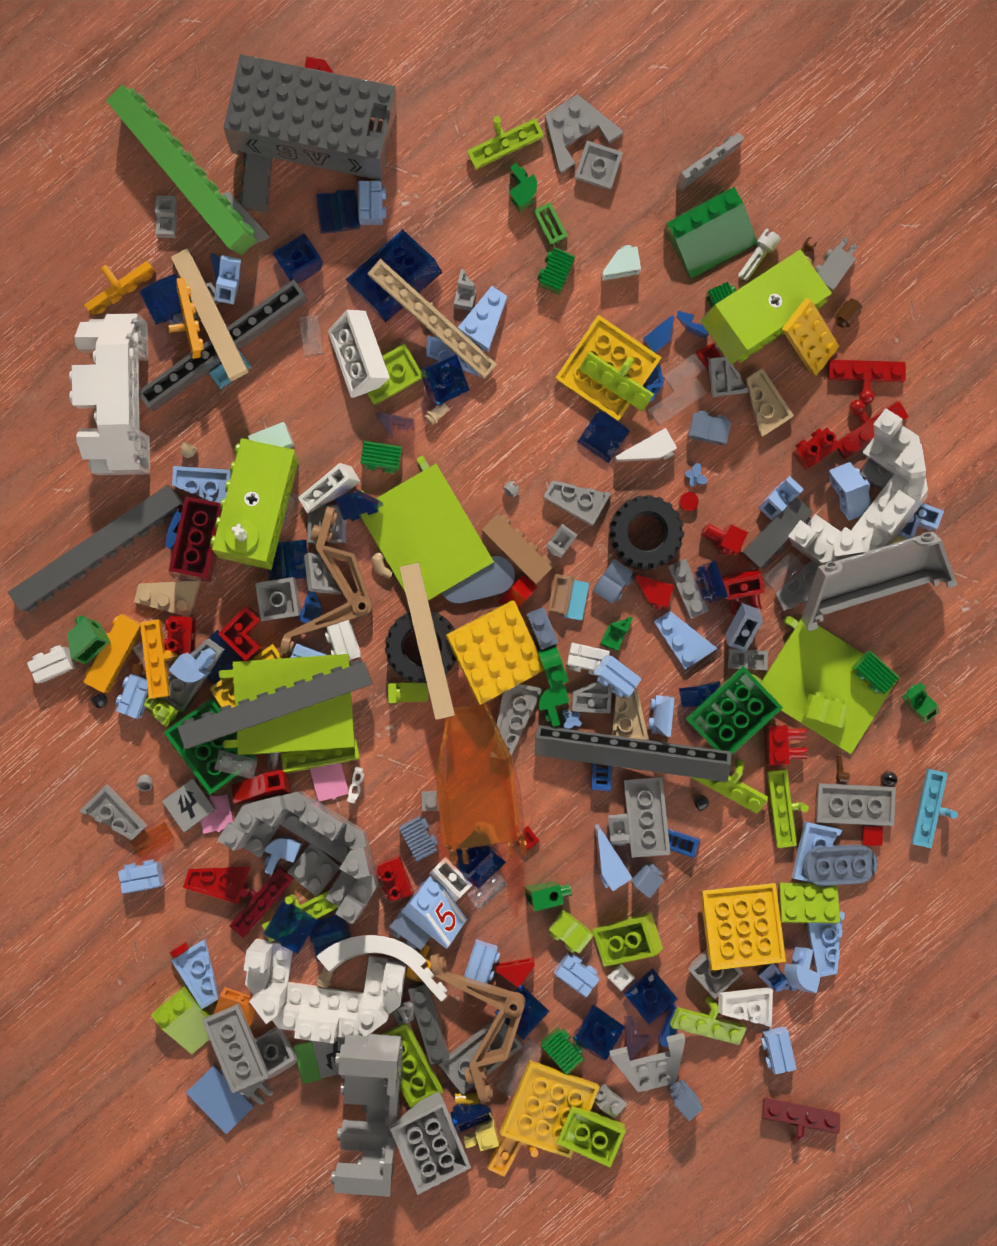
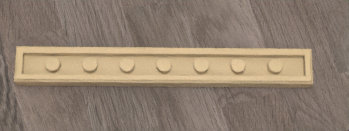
[171,248,249,381]
[367,259,497,379]
[400,563,455,720]

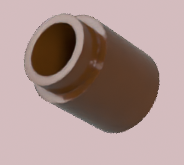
[834,298,863,328]

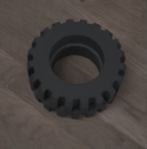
[608,495,684,570]
[385,611,457,683]

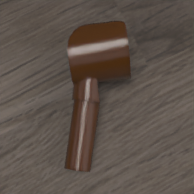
[801,237,817,253]
[132,664,146,676]
[836,755,850,783]

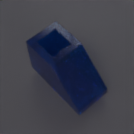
[336,490,383,521]
[679,681,721,707]

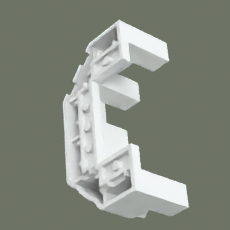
[69,314,150,475]
[788,408,928,566]
[244,939,407,1044]

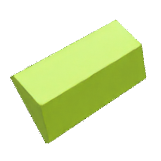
[381,1023,444,1108]

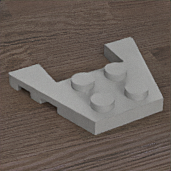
[545,94,623,175]
[609,1033,685,1092]

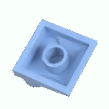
[648,695,674,737]

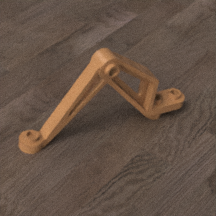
[279,506,372,655]
[430,953,525,1103]

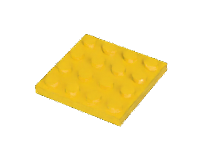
[555,315,662,422]
[445,601,544,705]
[700,883,786,970]
[500,1060,600,1159]

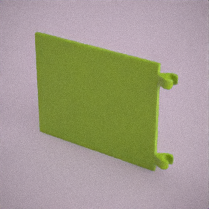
[357,456,494,601]
[752,616,897,754]
[219,654,355,755]

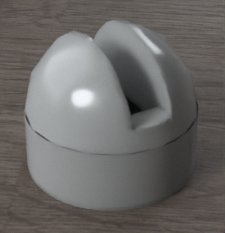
[503,481,520,498]
[136,774,153,791]

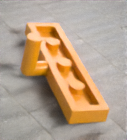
[84,261,156,315]
[168,278,204,359]
[140,619,178,699]
[487,1136,538,1177]

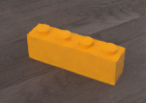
[84,614,141,693]

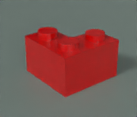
[218,606,263,661]

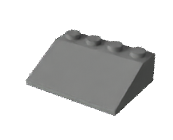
[389,1092,471,1194]

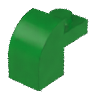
[509,163,537,213]
[538,645,569,688]
[902,682,940,724]
[539,683,569,727]

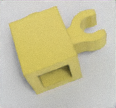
[464,1119,499,1151]

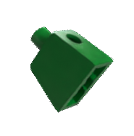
[67,615,111,664]
[524,881,572,911]

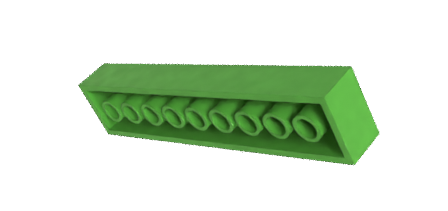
[106,84,258,256]

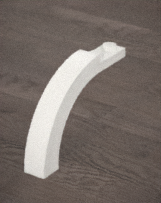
[316,935,448,1002]

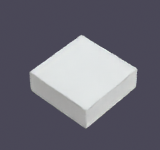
[607,963,635,991]

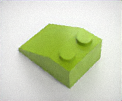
[592,912,663,967]
[151,985,211,1054]
[556,1106,626,1168]

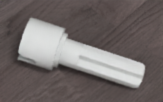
[738,229,781,281]

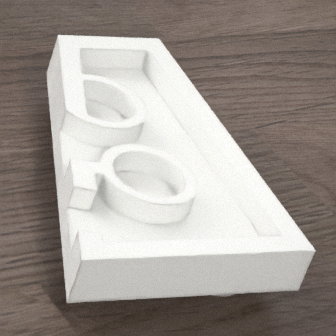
[718,987,773,1027]

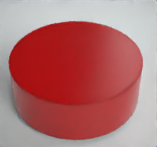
[679,492,699,512]
[169,942,189,958]

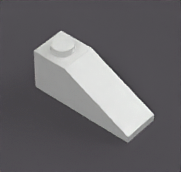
[614,428,677,462]
[298,463,360,513]

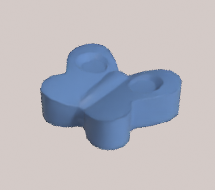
[684,463,708,487]
[561,710,582,730]

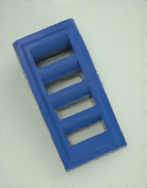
[591,763,612,791]
[668,829,701,858]
[658,1004,677,1048]

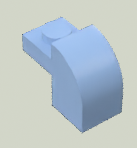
[214,255,241,305]
[758,476,803,520]
[169,648,216,682]
[264,836,303,875]
[784,947,821,993]

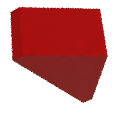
[498,574,538,608]
[496,957,535,988]

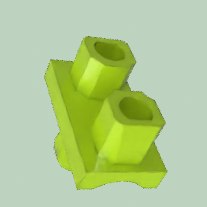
[144,697,178,727]

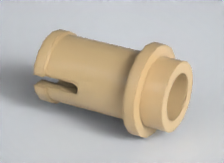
[425,401,450,425]
[316,966,334,988]

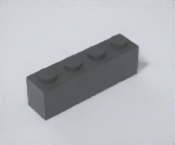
[240,153,273,213]
[740,497,813,569]
[408,982,450,1065]

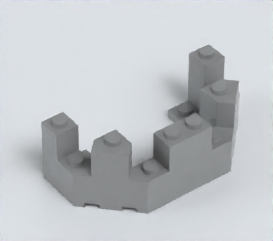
[217,791,379,924]
[331,1034,403,1197]

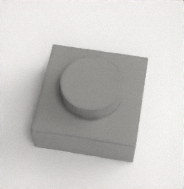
[422,791,441,811]

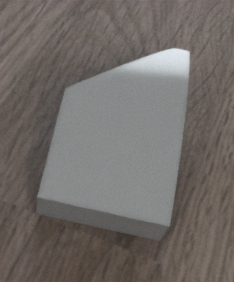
[454,269,476,311]
[392,1002,414,1025]

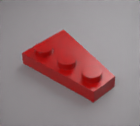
[183,867,251,904]

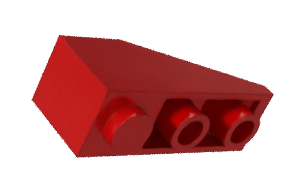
[231,770,290,805]

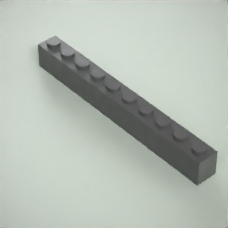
[139,279,308,412]
[8,485,184,612]
[178,660,373,749]
[534,725,731,782]

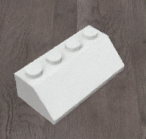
[328,310,389,398]

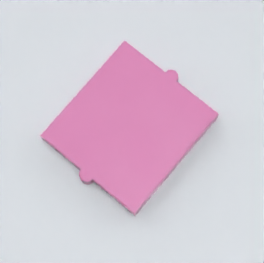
[310,763,349,802]
[201,794,234,834]

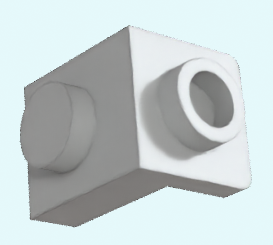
[546,524,577,557]
[608,814,630,846]
[595,1084,627,1118]

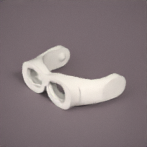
[347,767,364,803]

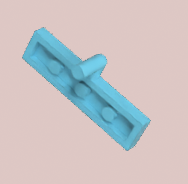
[910,769,958,848]

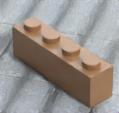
[482,514,552,585]

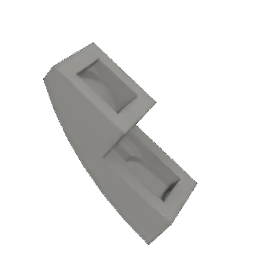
[155,196,177,238]
[728,649,769,670]

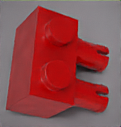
[792,427,841,471]
[700,524,749,557]
[720,569,765,615]
[164,616,196,655]
[764,724,808,765]
[376,855,413,902]

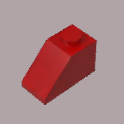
[634,575,674,610]

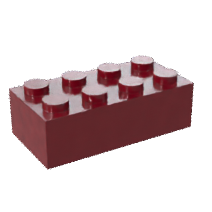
[168,496,222,583]

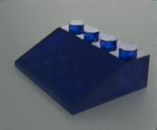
[346,229,443,323]

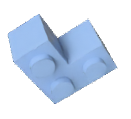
[829,462,872,521]
[898,503,944,539]

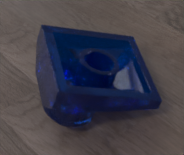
[272,233,324,284]
[421,354,470,405]
[577,410,630,463]
[694,560,728,603]
[624,968,679,1025]
[495,984,550,1040]
[572,1005,625,1061]
[450,1103,493,1133]

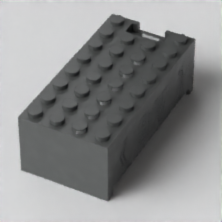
[223,54,397,182]

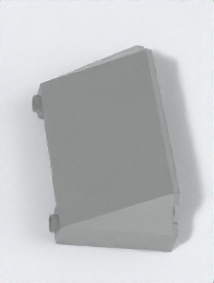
[801,532,957,631]

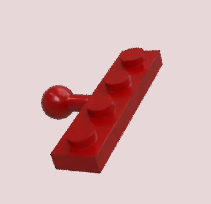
[828,359,906,405]
[837,400,909,459]

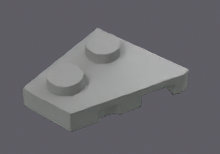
[708,356,749,397]
[304,553,343,595]
[572,681,612,714]

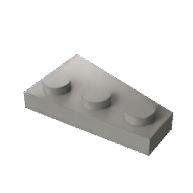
[543,480,611,526]
[775,560,820,611]
[79,784,148,840]

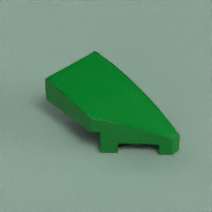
[599,617,633,652]

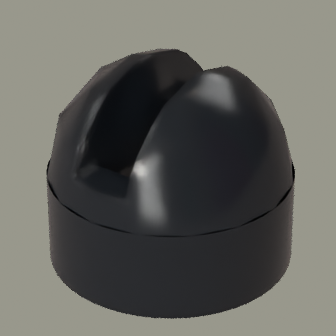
[90,693,108,708]
[881,771,898,787]
[693,795,709,812]

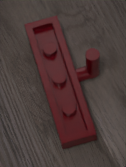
[229,866,294,939]
[762,1098,840,1144]

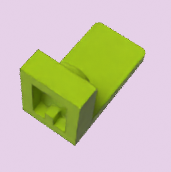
[388,683,429,703]

